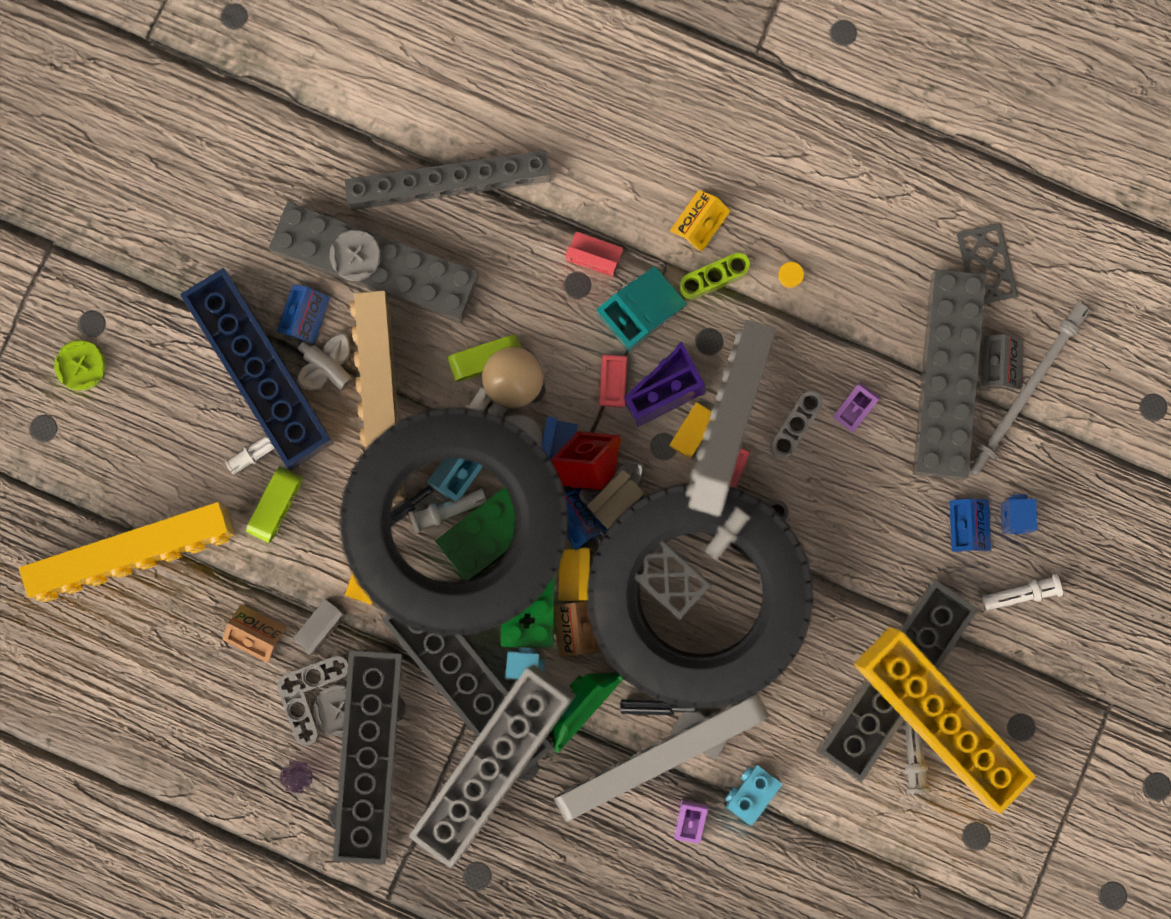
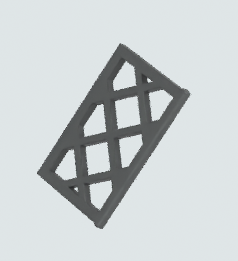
[956,223,1018,304]
[635,541,712,620]

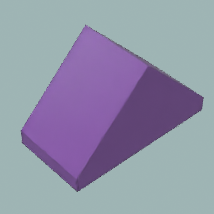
[833,382,880,432]
[674,799,708,844]

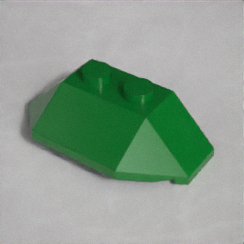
[553,672,624,754]

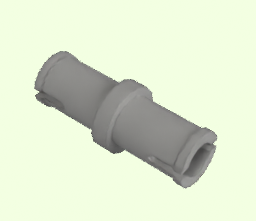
[704,507,750,560]

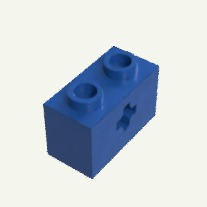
[1001,494,1037,534]

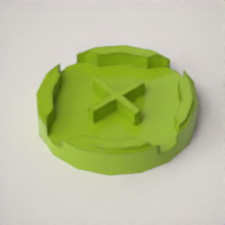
[54,340,106,391]

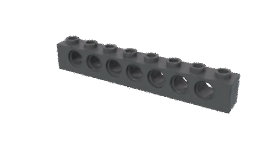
[344,150,550,210]

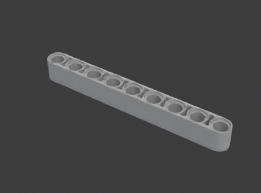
[553,693,770,821]

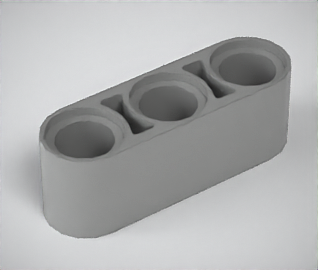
[770,391,823,459]

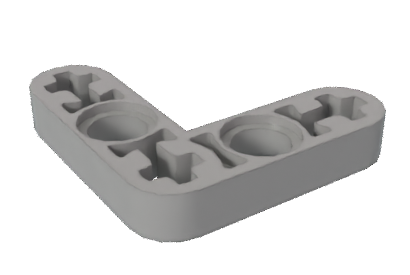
[277,656,348,746]

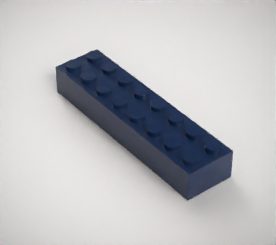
[180,268,334,470]

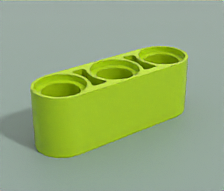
[680,253,750,300]
[447,334,522,382]
[246,466,303,543]

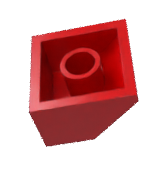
[551,431,621,490]

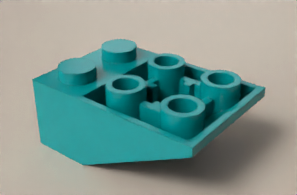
[596,266,687,353]

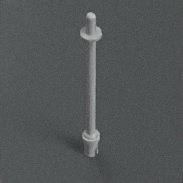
[970,302,1091,475]

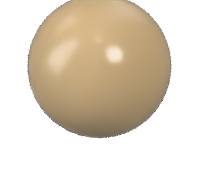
[482,347,543,408]

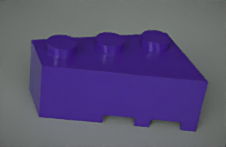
[624,341,706,427]

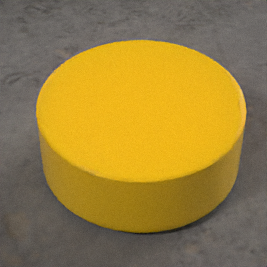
[778,262,804,288]

